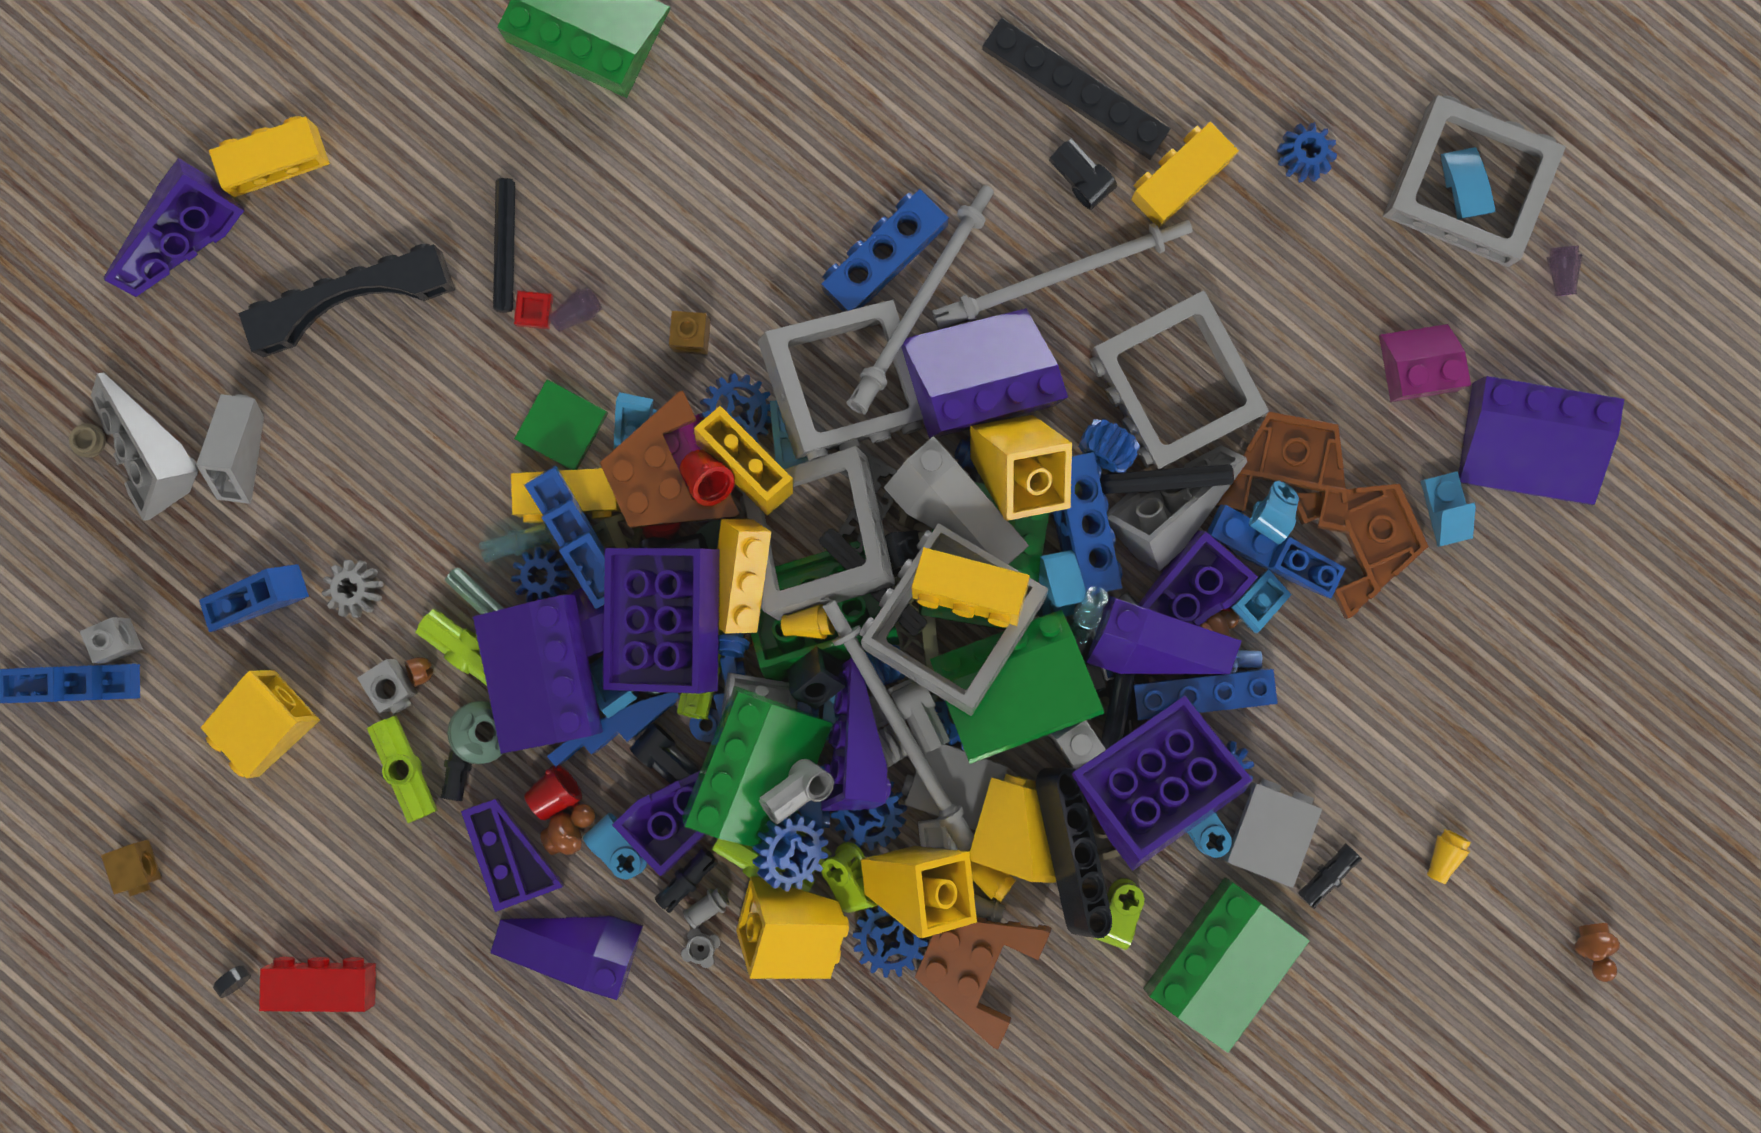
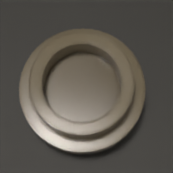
[69,423,106,458]

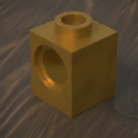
[669,311,710,355]
[101,840,162,897]

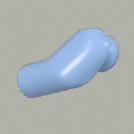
[1230,650,1262,674]

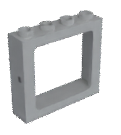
[1383,95,1566,267]
[1089,290,1269,470]
[758,300,924,461]
[740,446,895,620]
[859,523,1049,716]

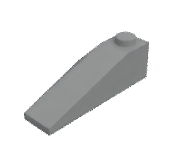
[91,372,198,521]
[884,436,1029,564]
[1107,445,1247,571]

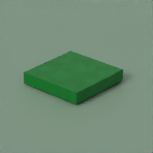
[514,379,608,470]

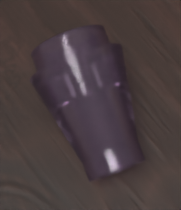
[1546,245,1583,296]
[549,287,602,332]

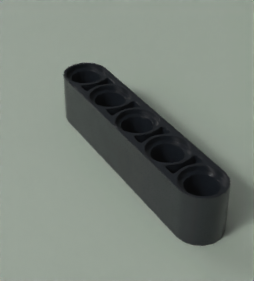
[1036,767,1112,939]

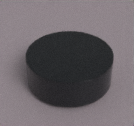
[213,965,251,998]

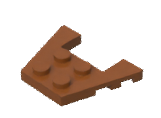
[600,390,740,528]
[1215,412,1351,534]
[1296,484,1429,619]
[915,917,1052,1050]

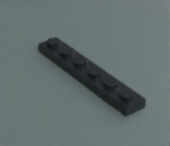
[982,17,1171,160]

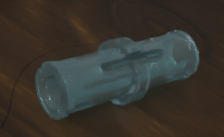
[479,522,553,563]
[1070,586,1108,644]

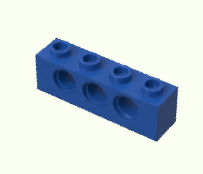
[821,189,949,312]
[1053,452,1123,597]
[1131,669,1278,720]

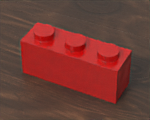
[259,957,376,1012]

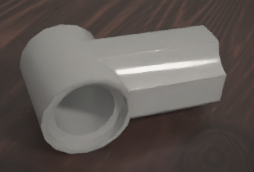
[891,681,950,754]
[759,759,834,824]

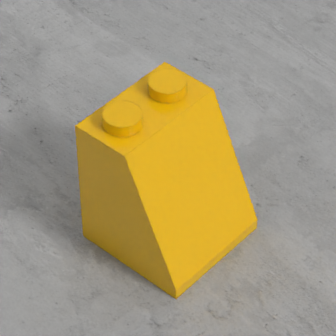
[970,415,1072,521]
[200,670,320,779]
[970,773,1056,883]
[861,846,977,938]
[736,877,849,979]

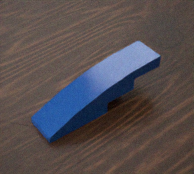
[524,466,605,609]
[0,664,140,703]
[547,692,681,767]

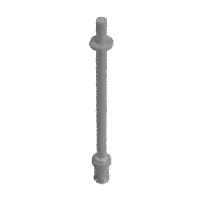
[847,185,994,414]
[932,220,1193,330]
[823,600,974,851]

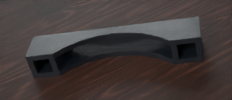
[238,244,455,358]

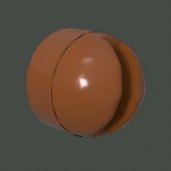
[405,657,433,687]

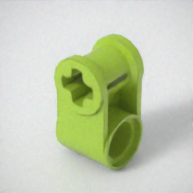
[821,842,877,913]
[1094,878,1145,950]

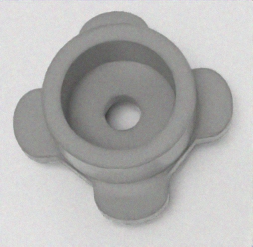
[681,928,721,968]

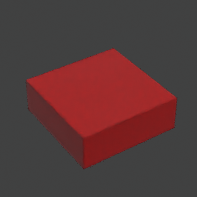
[514,290,553,330]

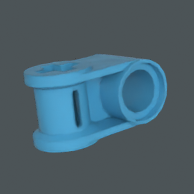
[1249,481,1299,544]
[1187,812,1232,858]
[583,813,647,880]

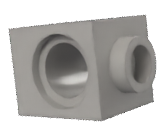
[80,617,143,663]
[357,659,418,715]

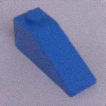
[199,564,309,632]

